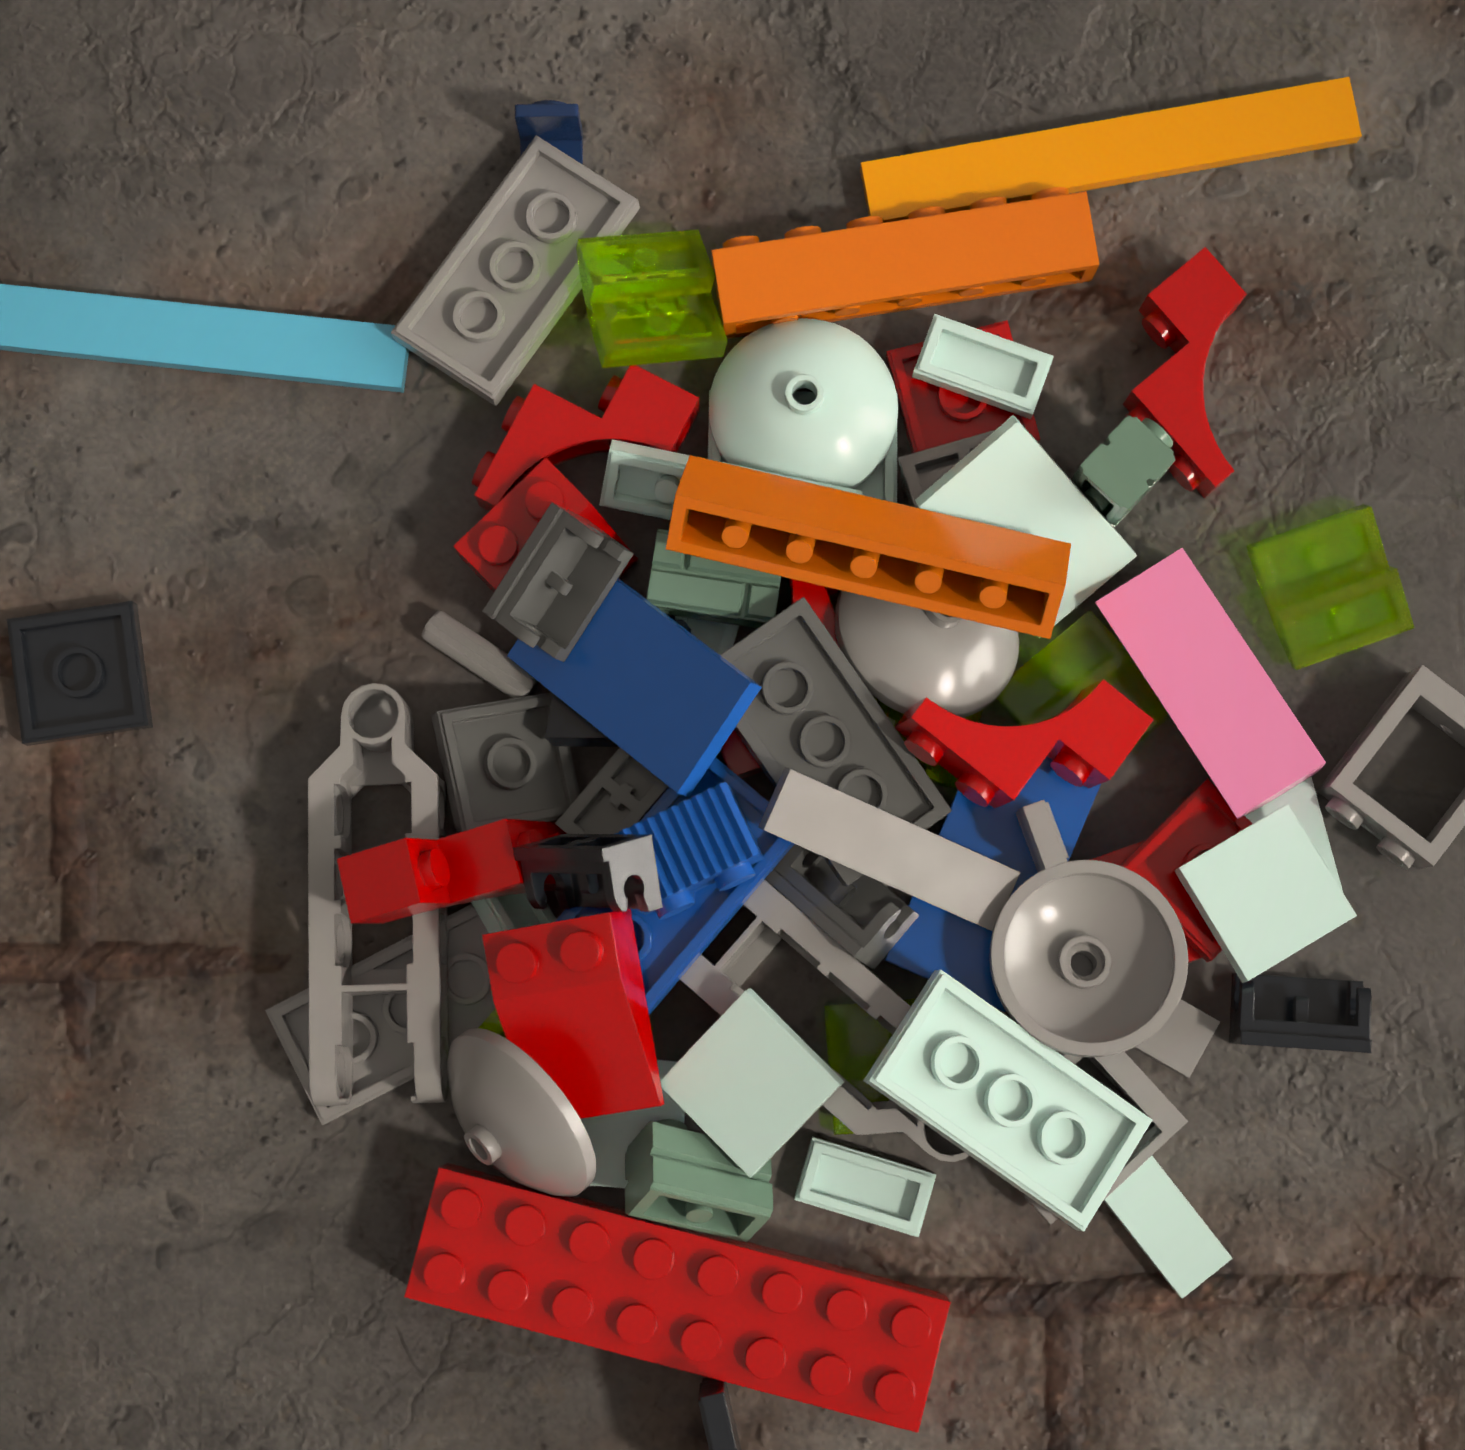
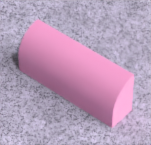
[1095,548,1326,819]

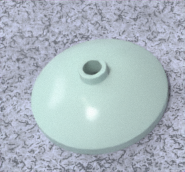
[709,318,898,489]

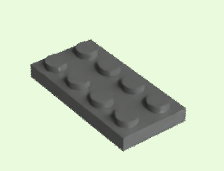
[720,597,952,886]

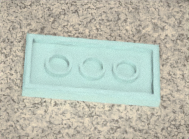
[863,970,1152,1232]

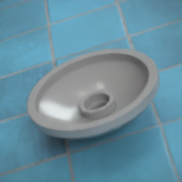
[834,590,1019,718]
[989,860,1188,1058]
[446,1028,597,1196]

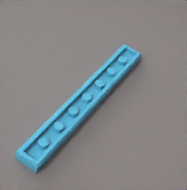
[0,284,409,393]

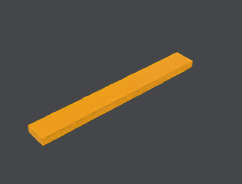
[860,77,1362,223]

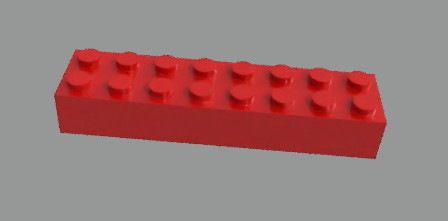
[404,1163,951,1433]

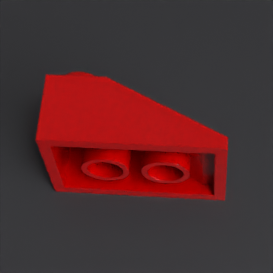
[482,909,664,1119]

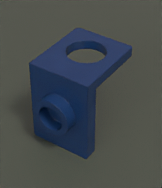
[515,100,583,165]

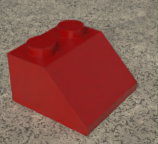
[453,458,638,592]

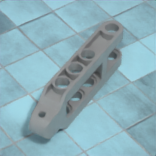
[308,683,449,1106]
[680,880,970,1162]

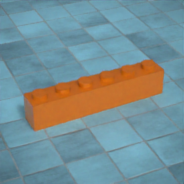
[712,187,1100,339]
[666,455,1071,639]

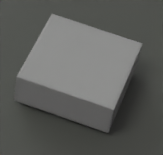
[1016,800,1069,872]

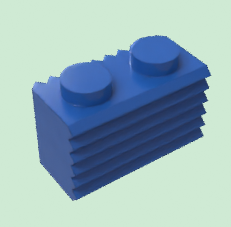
[616,782,764,920]

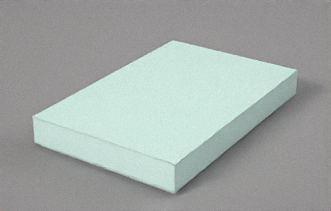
[915,415,1137,638]

